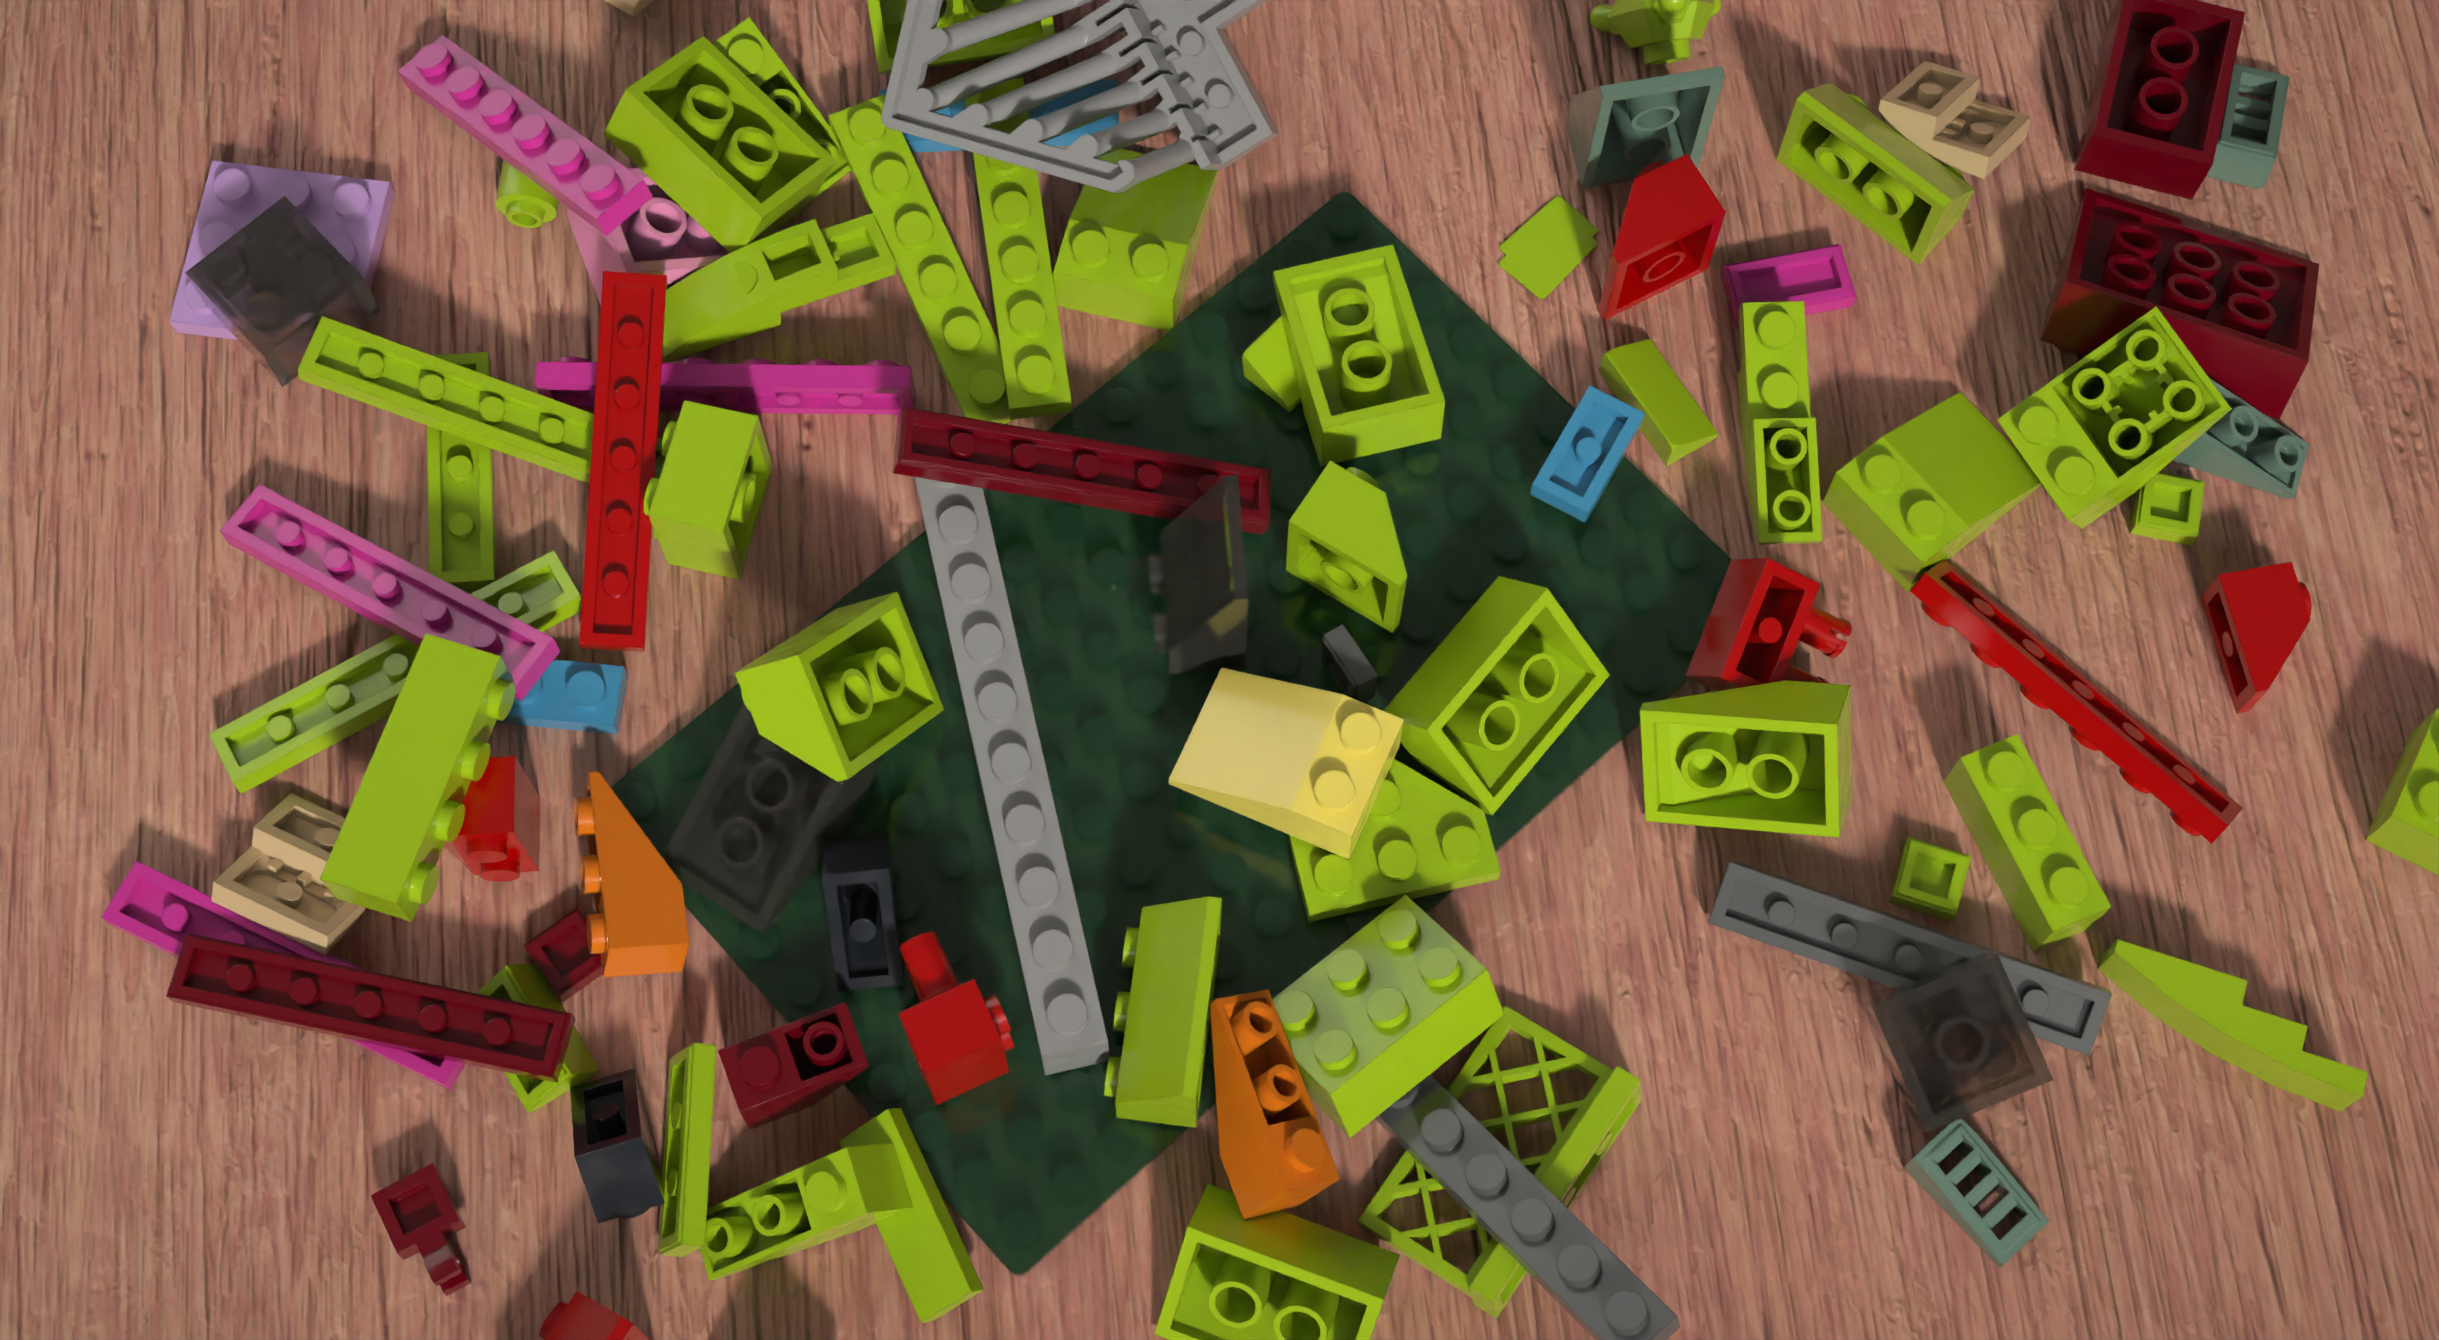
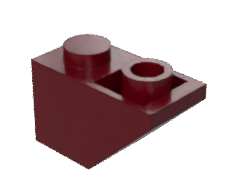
[718,1002,869,1130]

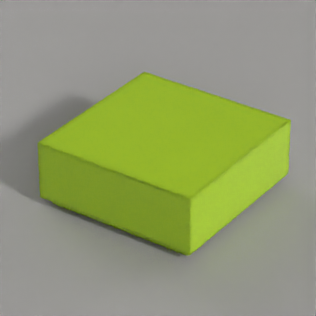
[2130,472,2205,546]
[1888,837,1971,922]

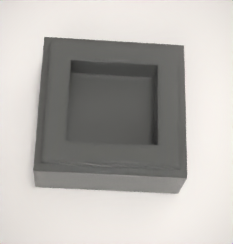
[1320,624,1378,703]

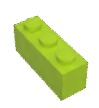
[1943,734,2111,953]

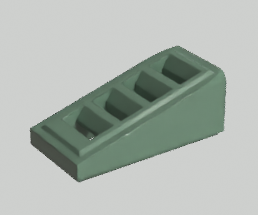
[2207,64,2290,189]
[1903,1115,2049,1268]

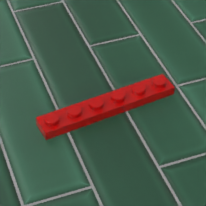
[579,271,667,652]
[1910,560,2243,844]

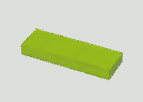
[658,1043,717,1257]
[839,1108,984,1323]

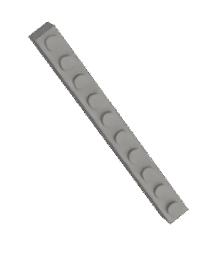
[914,477,1110,1075]

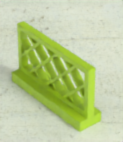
[1358,1005,1642,1319]

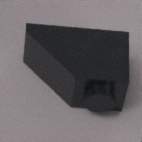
[821,832,904,992]
[570,1068,665,1223]

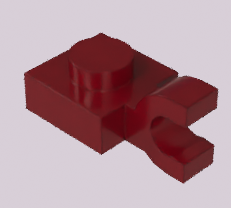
[371,1163,471,1296]

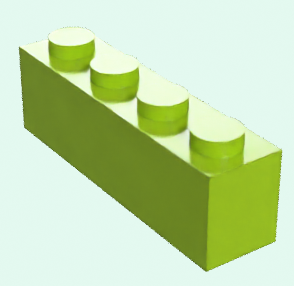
[320,633,516,922]

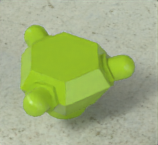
[1590,0,1722,65]

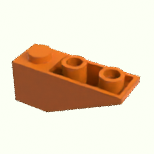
[574,771,690,977]
[1210,989,1340,1220]

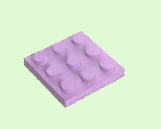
[169,160,395,348]

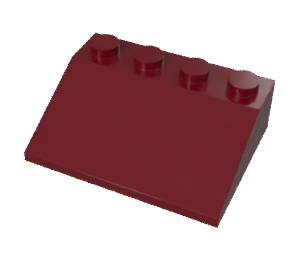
[2040,188,2319,419]

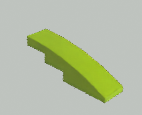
[2098,939,2368,1112]

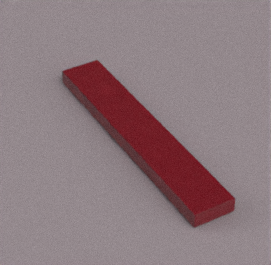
[893,406,1271,535]
[166,933,576,1083]

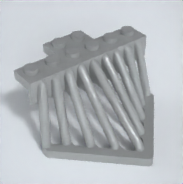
[881,0,1280,193]

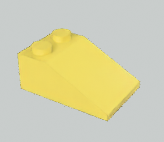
[1168,668,1404,859]

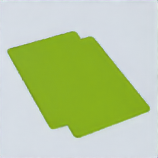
[1498,195,1598,300]

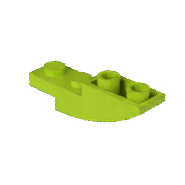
[663,213,896,363]
[1737,301,1823,545]

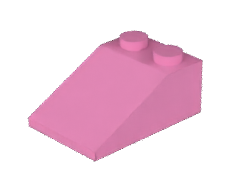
[566,168,781,306]

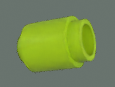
[496,159,559,228]

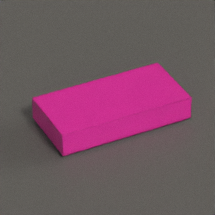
[1720,244,1857,328]

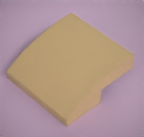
[1878,61,2031,179]
[211,793,366,955]

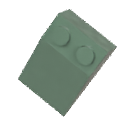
[1566,66,1725,188]

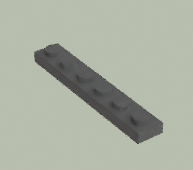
[1708,858,2112,1056]
[1375,1074,1681,1340]

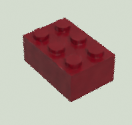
[2074,0,2245,200]

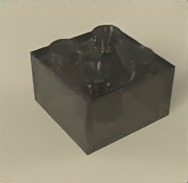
[185,196,380,387]
[1863,953,2054,1133]

